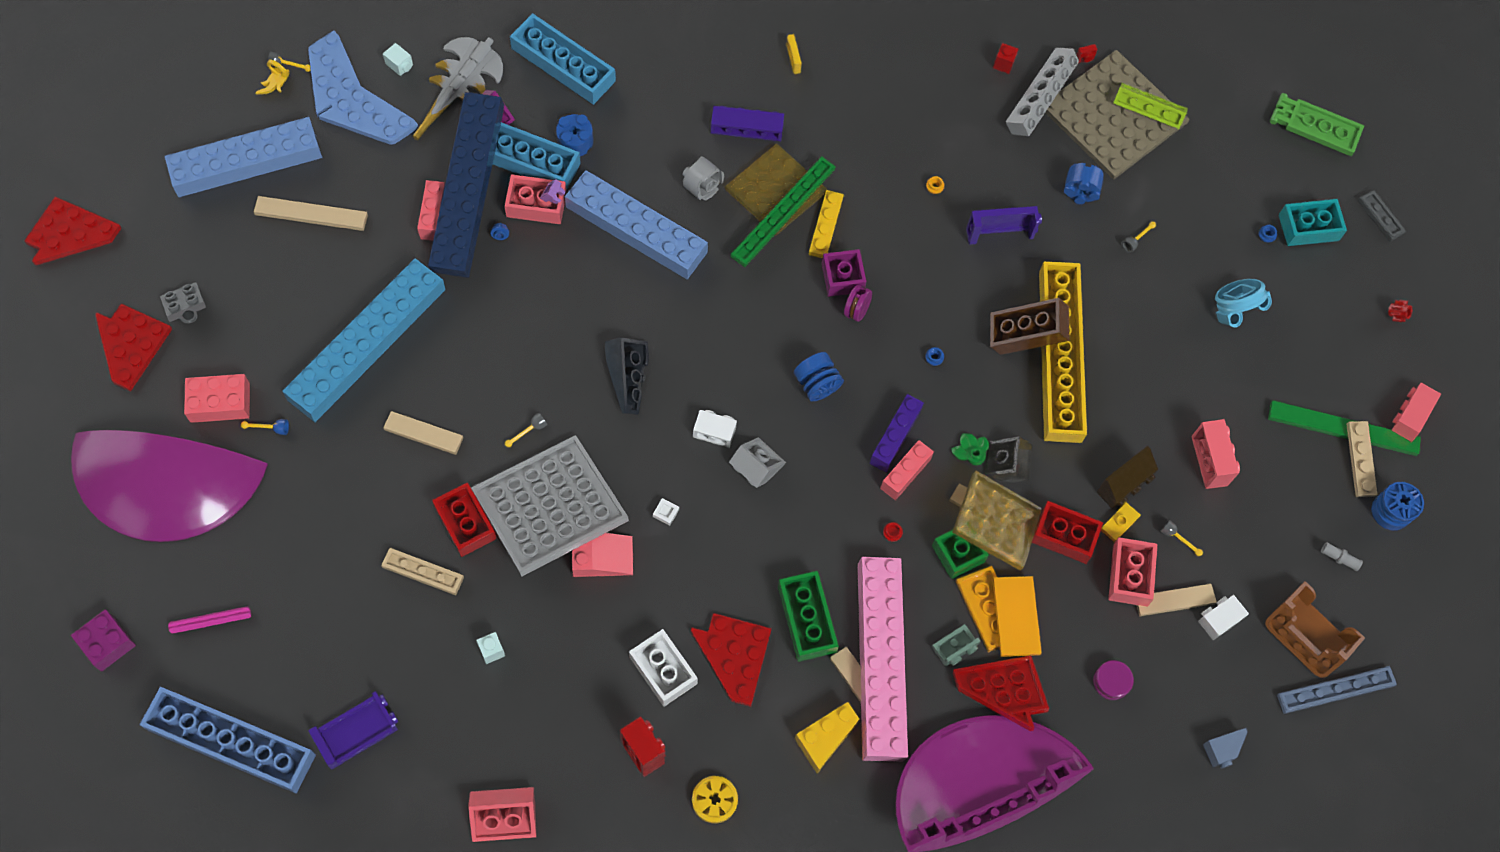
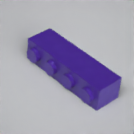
[711,106,784,141]
[870,394,924,473]

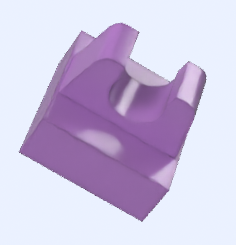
[540,179,565,204]

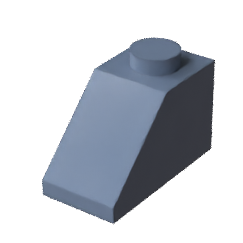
[1203,728,1247,769]

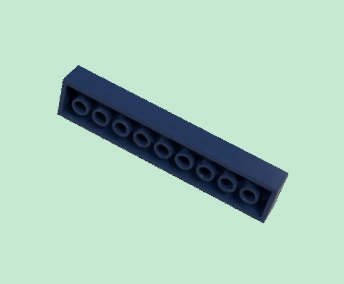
[428,92,505,278]

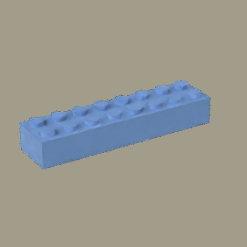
[165,117,322,198]
[565,170,708,280]
[140,687,316,794]

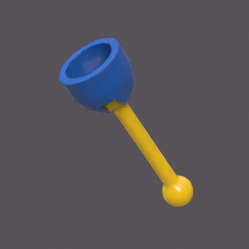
[241,419,289,435]

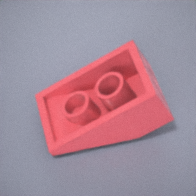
[572,533,633,577]

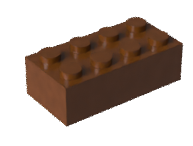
[990,298,1069,355]

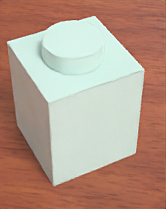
[383,43,413,76]
[477,632,505,664]

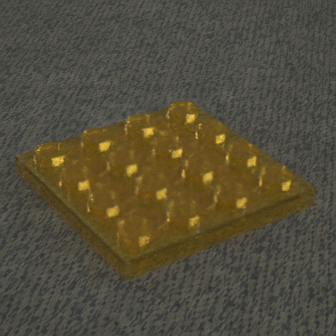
[725,143,827,236]
[952,471,1042,570]

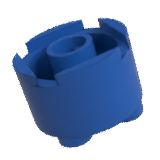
[556,114,593,156]
[1064,163,1104,204]

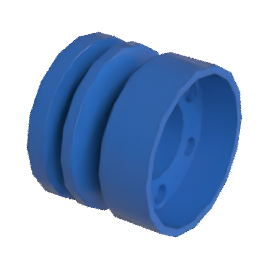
[793,352,844,401]
[1371,482,1424,530]

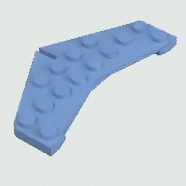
[308,31,419,145]

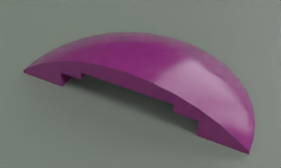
[71,430,268,542]
[896,716,1094,852]

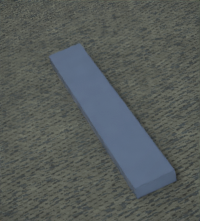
[1277,666,1397,714]

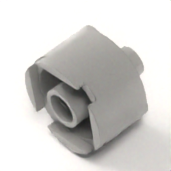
[683,156,724,201]

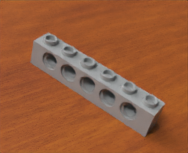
[1006,48,1079,136]

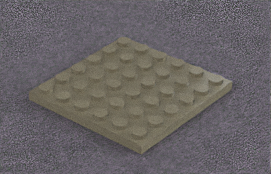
[1045,50,1190,180]

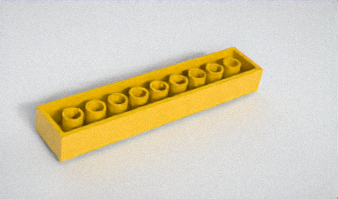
[1039,261,1087,443]

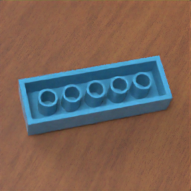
[510,13,616,105]
[493,122,581,190]

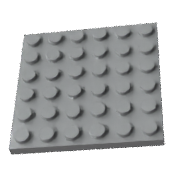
[471,435,629,576]

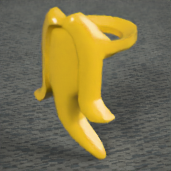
[256,60,290,94]

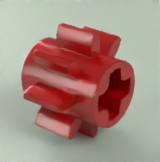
[1388,300,1412,322]

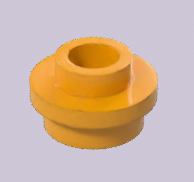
[926,176,944,194]

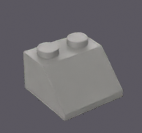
[729,437,786,488]

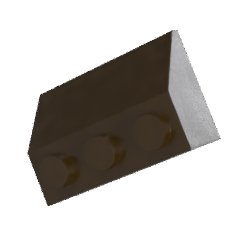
[1097,445,1158,509]

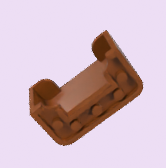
[1265,581,1365,678]

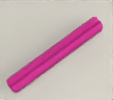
[168,606,251,634]

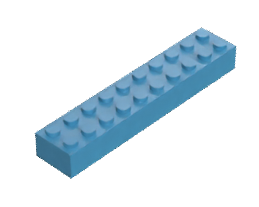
[282,259,446,422]

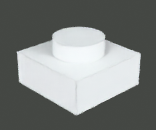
[653,498,679,526]

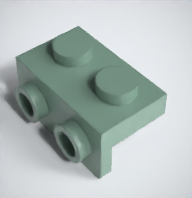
[932,624,980,667]

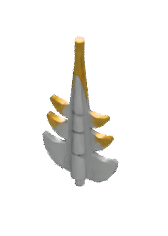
[412,37,503,140]

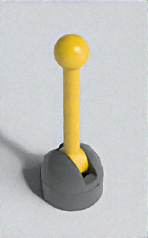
[267,51,311,72]
[1122,221,1156,253]
[505,413,548,447]
[1160,519,1203,556]

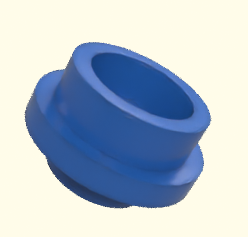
[491,223,509,240]
[1259,225,1277,243]
[925,347,944,366]

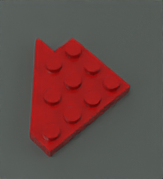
[24,197,121,265]
[95,303,172,392]
[691,613,771,707]
[953,656,1049,731]

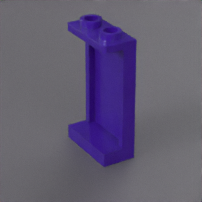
[966,206,1042,245]
[308,691,398,769]

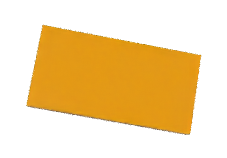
[955,566,1000,652]
[993,576,1042,657]

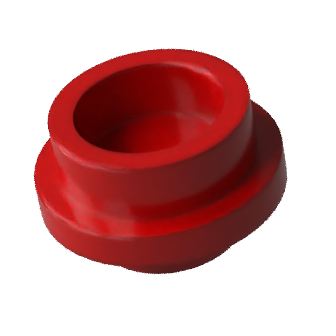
[883,522,903,542]

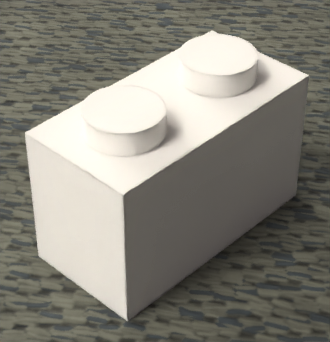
[693,410,737,448]
[1198,595,1249,640]

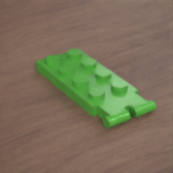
[1270,93,1364,156]

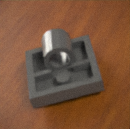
[160,282,206,324]

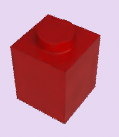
[993,43,1019,74]

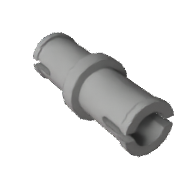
[1321,542,1363,572]

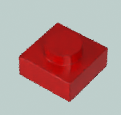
[1076,44,1098,63]

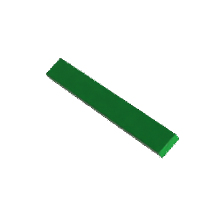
[731,156,836,267]
[1268,401,1421,456]

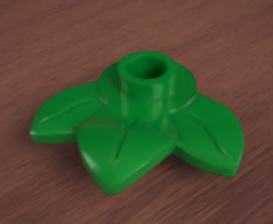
[951,433,989,465]

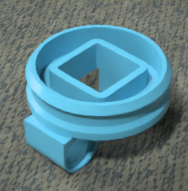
[1215,279,1272,328]

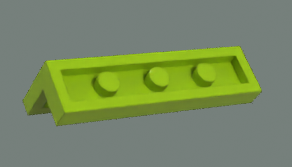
[1113,83,1188,129]

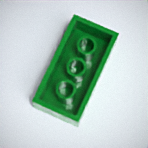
[778,571,839,662]

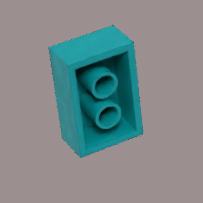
[1279,199,1347,246]

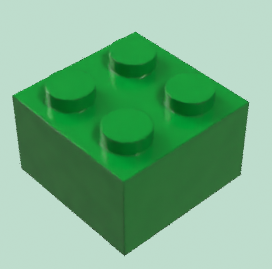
[932,522,989,579]

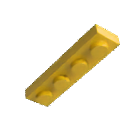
[809,190,844,258]

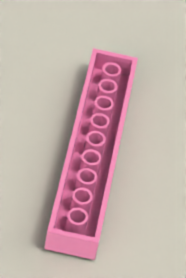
[858,557,908,762]

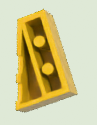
[795,702,859,774]

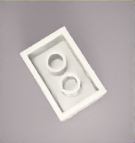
[629,629,698,707]

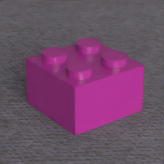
[822,249,866,297]
[71,609,136,672]

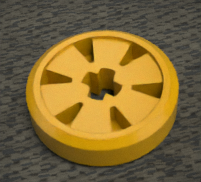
[692,776,738,823]

